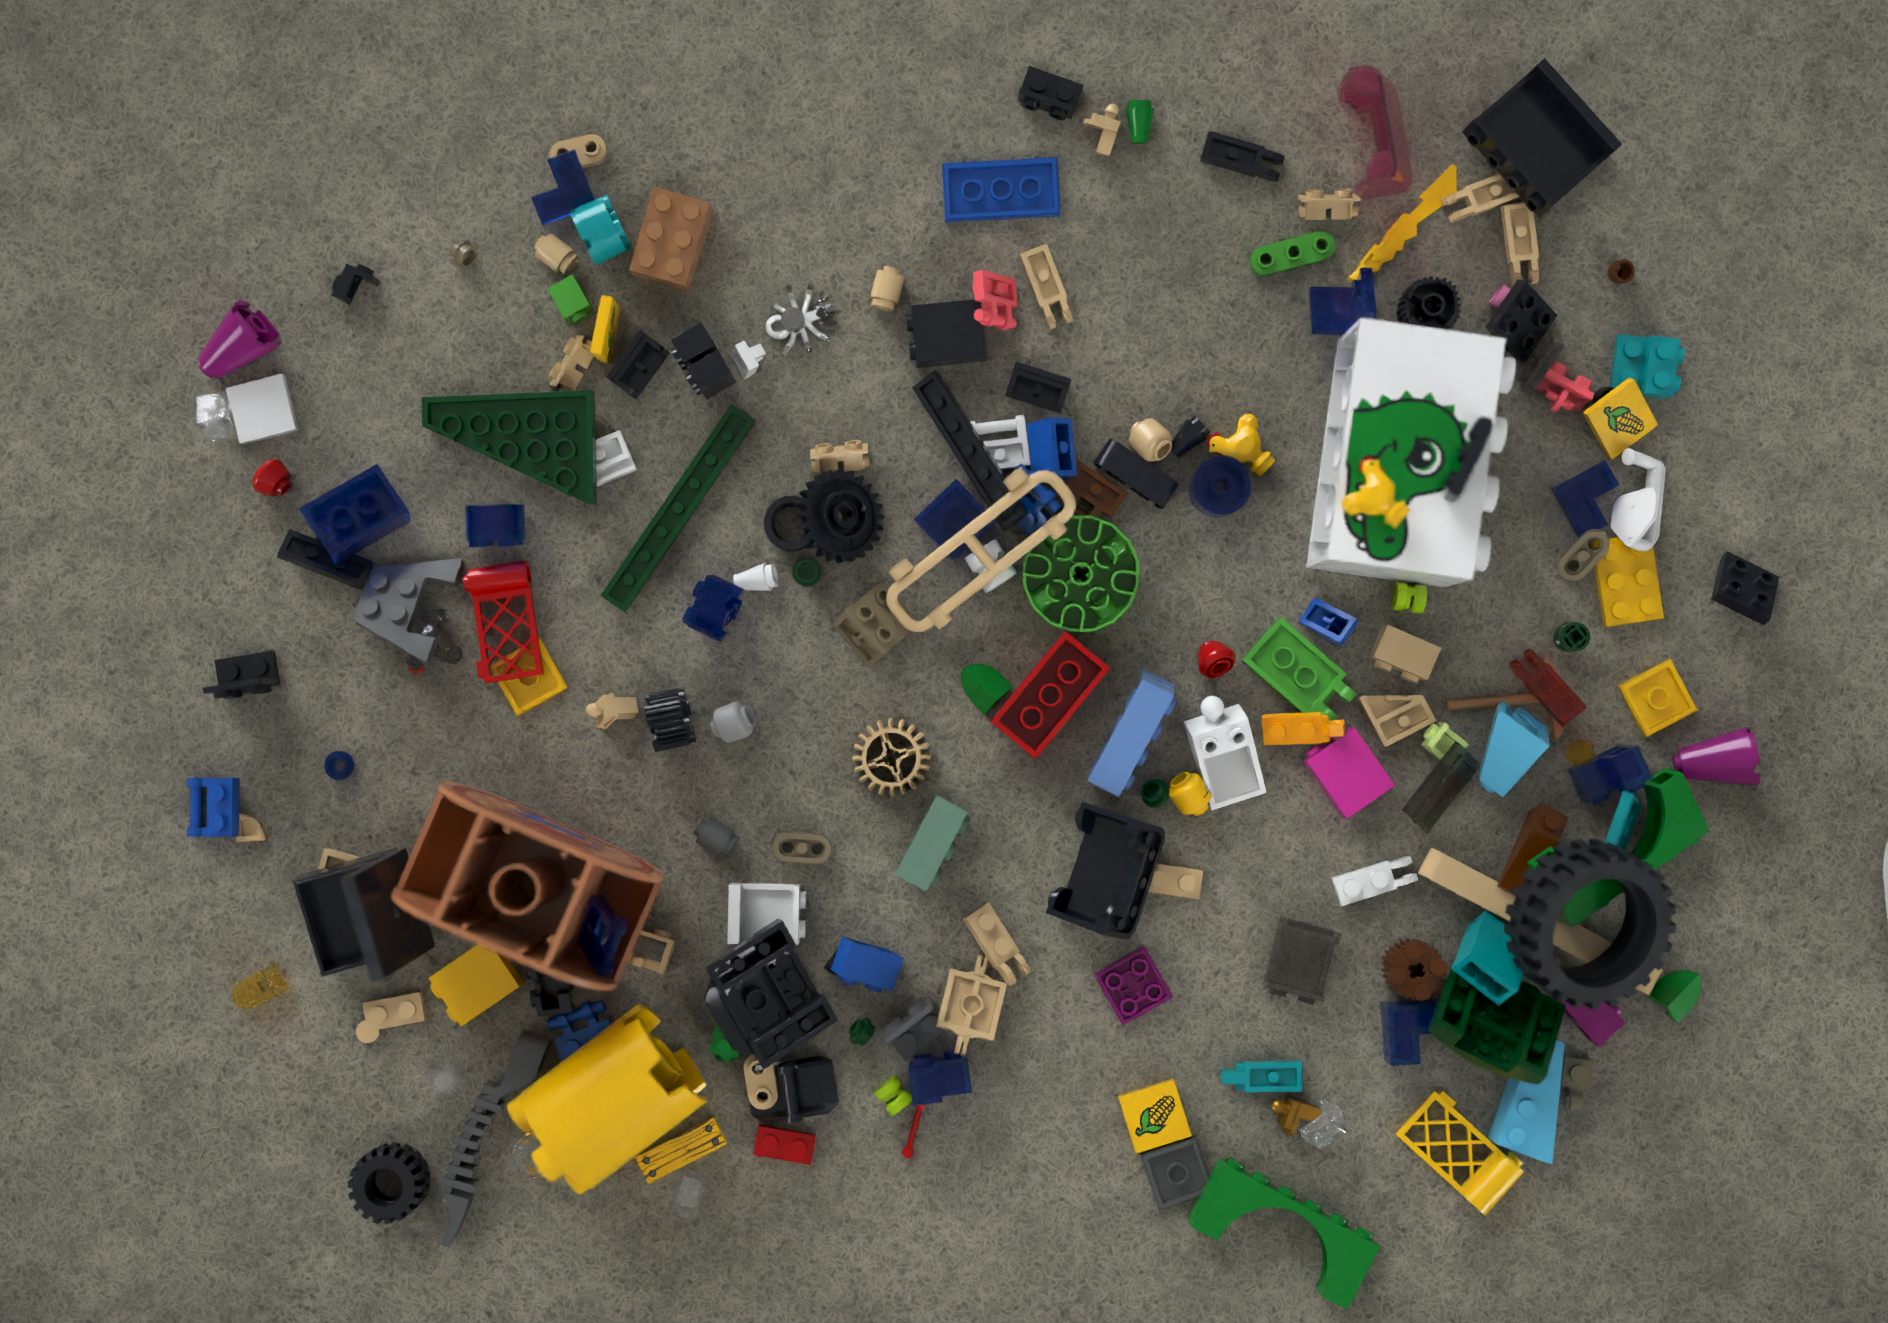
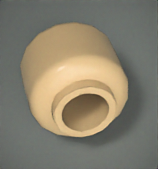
[1129,418,1172,462]

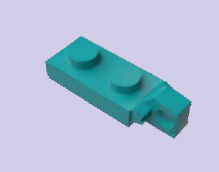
[1220,1060,1303,1092]

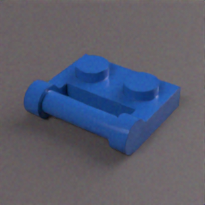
[187,778,239,837]

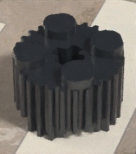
[1396,276,1461,330]
[644,688,696,752]

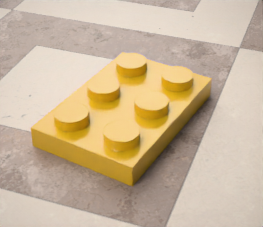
[1591,537,1664,627]

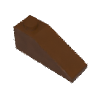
[1497,803,1569,896]

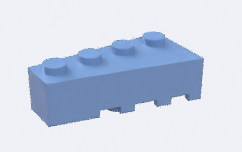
[1087,668,1177,797]

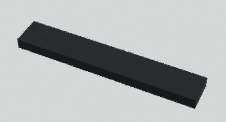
[912,370,1029,531]

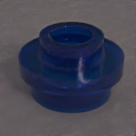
[324,751,354,780]

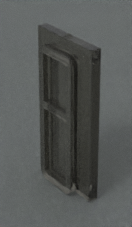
[1402,741,1481,834]

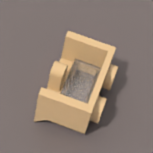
[628,928,676,975]

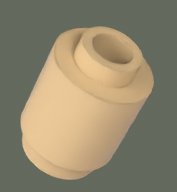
[534,234,579,276]
[870,266,905,311]

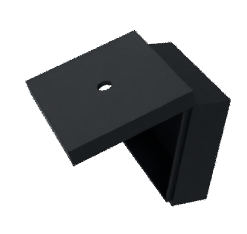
[293,847,435,982]

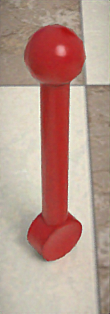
[902,1098,926,1158]

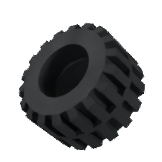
[347,1142,431,1224]

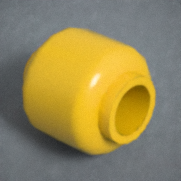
[1169,772,1212,816]

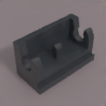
[606,330,669,399]
[1006,362,1071,413]

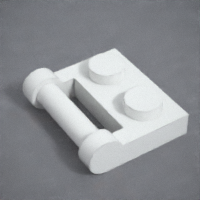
[970,415,1031,470]

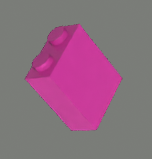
[1302,727,1395,819]

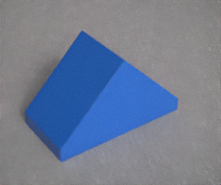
[1299,597,1359,647]

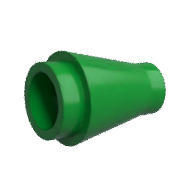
[1125,100,1154,144]

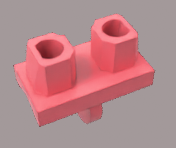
[1533,361,1595,413]

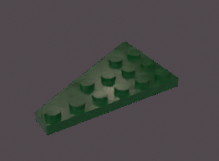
[422,390,597,505]

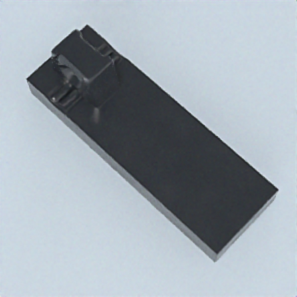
[277,529,373,590]

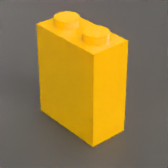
[428,944,525,1027]

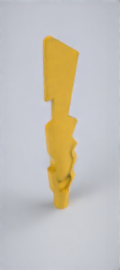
[1348,165,1457,286]

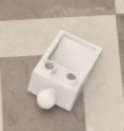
[1184,696,1267,811]

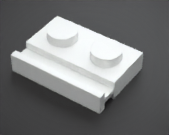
[596,430,637,487]

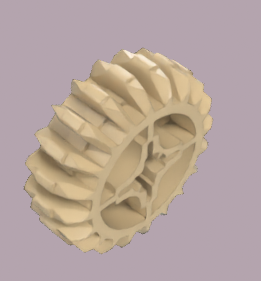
[852,718,931,797]

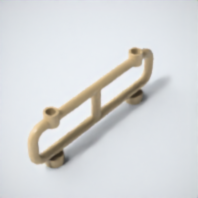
[886,467,1076,632]

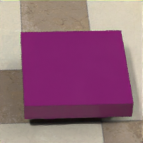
[1094,946,1173,1026]

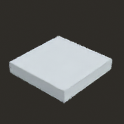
[226,373,299,445]

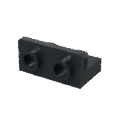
[1017,66,1083,121]

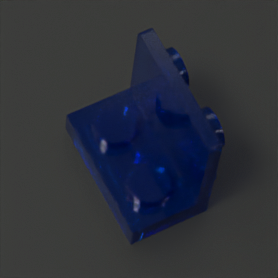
[1308,268,1377,335]

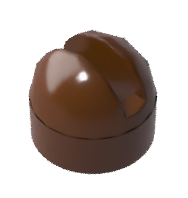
[1608,259,1635,284]

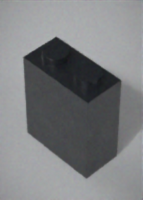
[906,299,986,368]

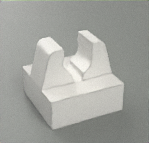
[730,341,766,379]

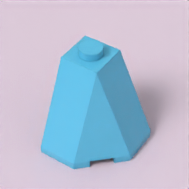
[1479,701,1549,797]

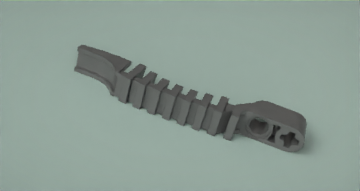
[441,1030,551,1246]

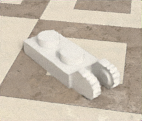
[1331,856,1418,906]

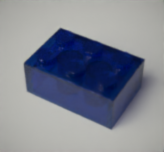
[299,464,411,566]

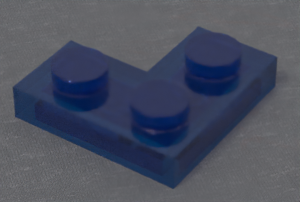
[531,149,595,225]
[1552,460,1619,538]

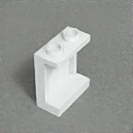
[727,883,807,945]

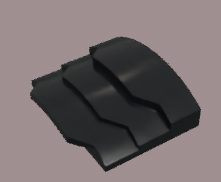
[704,919,838,1069]

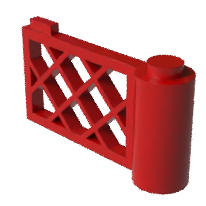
[463,560,544,684]

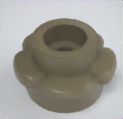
[450,240,477,269]

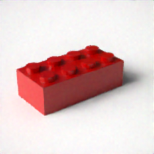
[989,631,1111,759]

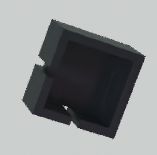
[670,322,736,399]

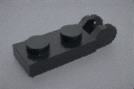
[1200,131,1285,182]
[1443,416,1494,502]

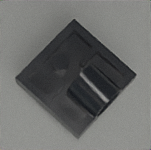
[1485,280,1557,362]
[1711,551,1779,625]

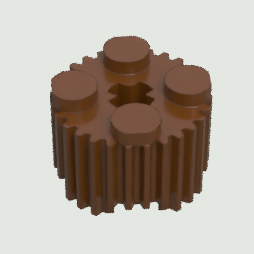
[1381,938,1447,1001]

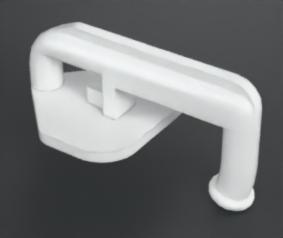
[1611,448,1666,551]

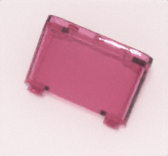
[1336,65,1413,202]

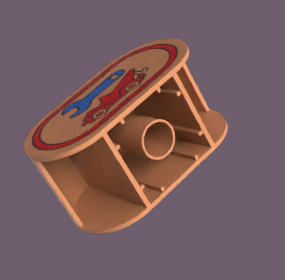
[391,781,665,990]

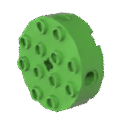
[1023,515,1139,632]

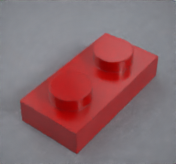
[753,1124,816,1165]

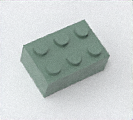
[895,794,970,892]

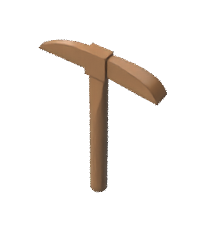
[1446,654,1566,740]

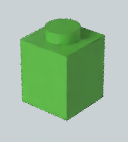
[547,274,594,324]

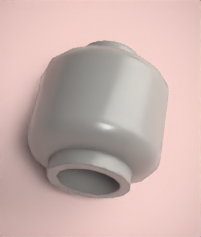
[710,701,756,743]

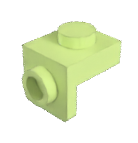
[1421,722,1469,767]

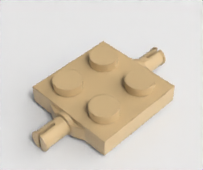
[935,955,1007,1055]

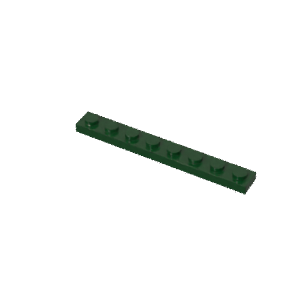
[600,404,756,612]

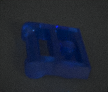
[577,894,628,976]

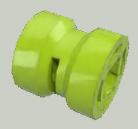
[1391,582,1427,614]
[873,1074,914,1116]

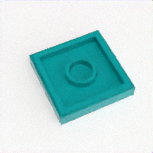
[1605,791,1642,851]

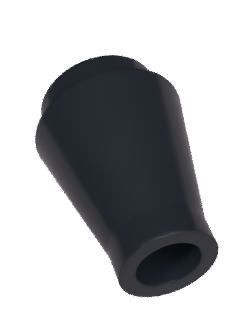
[1171,415,1210,458]

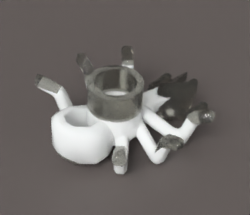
[764,283,837,356]

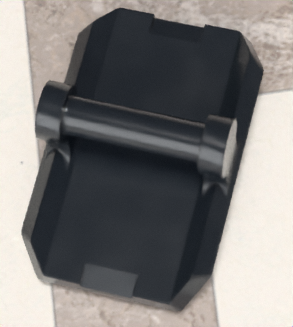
[750,1056,839,1124]

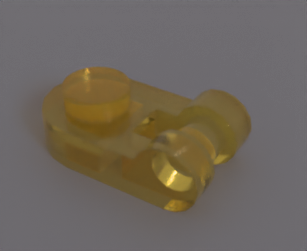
[232,963,290,1009]

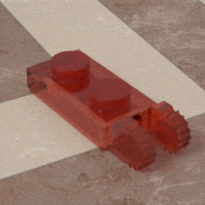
[1509,648,1587,727]

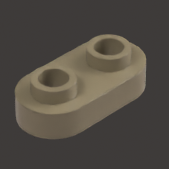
[1558,529,1610,581]
[773,832,832,864]

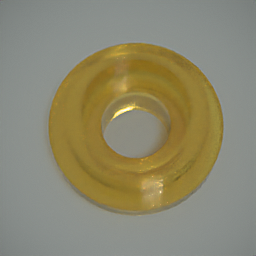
[1565,740,1595,766]

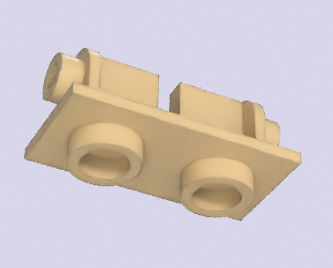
[1298,189,1361,220]
[549,335,594,391]
[810,440,870,474]

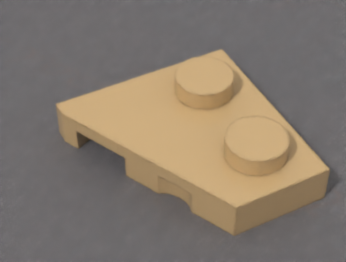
[1357,695,1436,748]

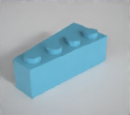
[1488,1039,1565,1165]

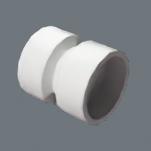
[964,539,1017,593]

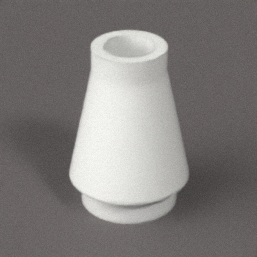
[733,562,778,591]

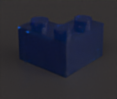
[1567,745,1653,804]
[1380,999,1440,1066]
[908,1049,972,1106]

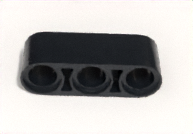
[1093,438,1179,509]

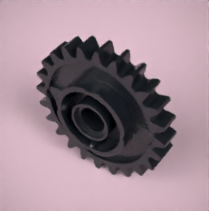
[794,469,885,563]

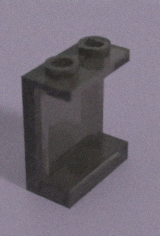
[1263,916,1341,1004]

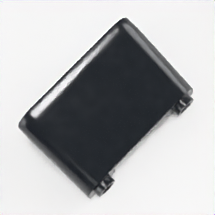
[1046,801,1165,939]

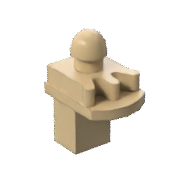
[1083,104,1121,157]
[585,693,639,729]

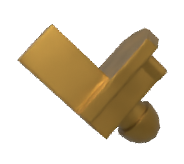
[1271,1095,1324,1136]

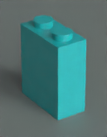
[1452,910,1524,1005]

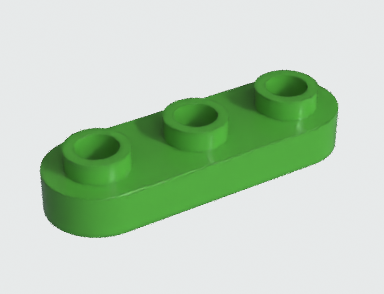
[1249,231,1335,277]

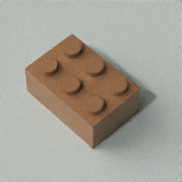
[629,186,713,293]

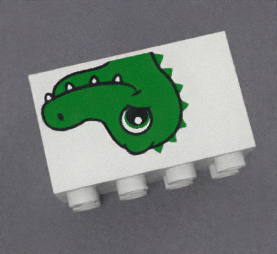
[1306,318,1516,588]

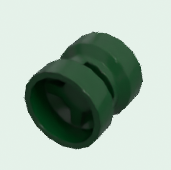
[1553,622,1590,652]

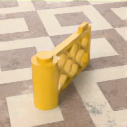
[1395,1090,1524,1215]

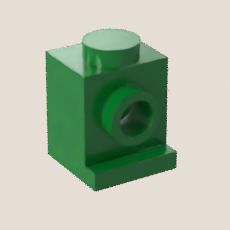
[709,1025,741,1061]

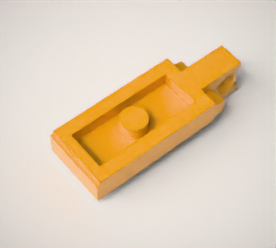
[1262,712,1345,745]

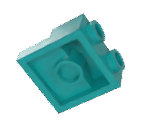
[1610,334,1685,400]

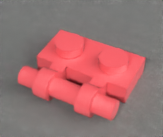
[973,270,1018,330]

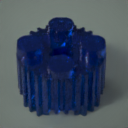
[682,574,744,642]

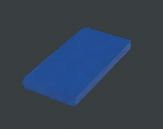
[942,157,1060,223]

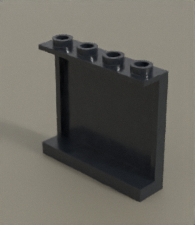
[1462,58,1622,218]

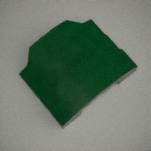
[1428,952,1566,1085]

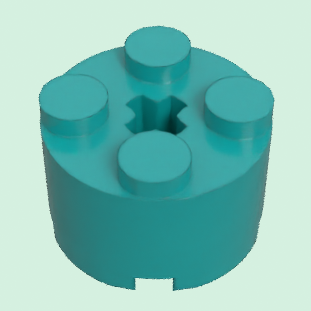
[570,195,632,265]

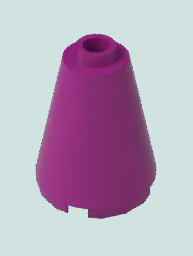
[198,300,281,379]
[1672,727,1760,786]

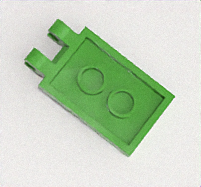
[1241,617,1357,720]

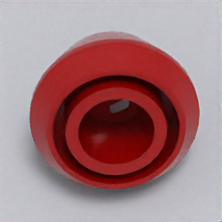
[252,459,292,497]
[1197,641,1236,678]

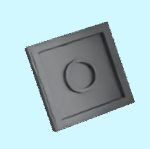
[1140,1135,1210,1211]

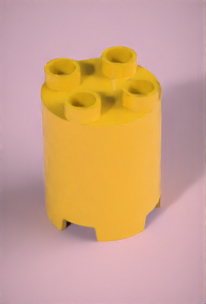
[507,1004,708,1195]

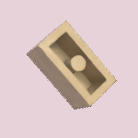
[1368,625,1441,683]

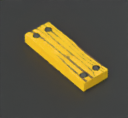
[635,1116,728,1184]

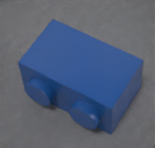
[1027,417,1077,480]
[831,936,904,993]

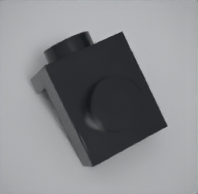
[332,264,380,305]

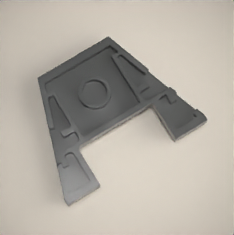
[352,558,465,666]

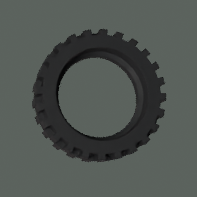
[1504,839,1676,1009]

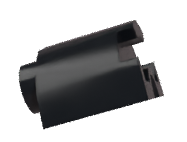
[525,965,574,1017]

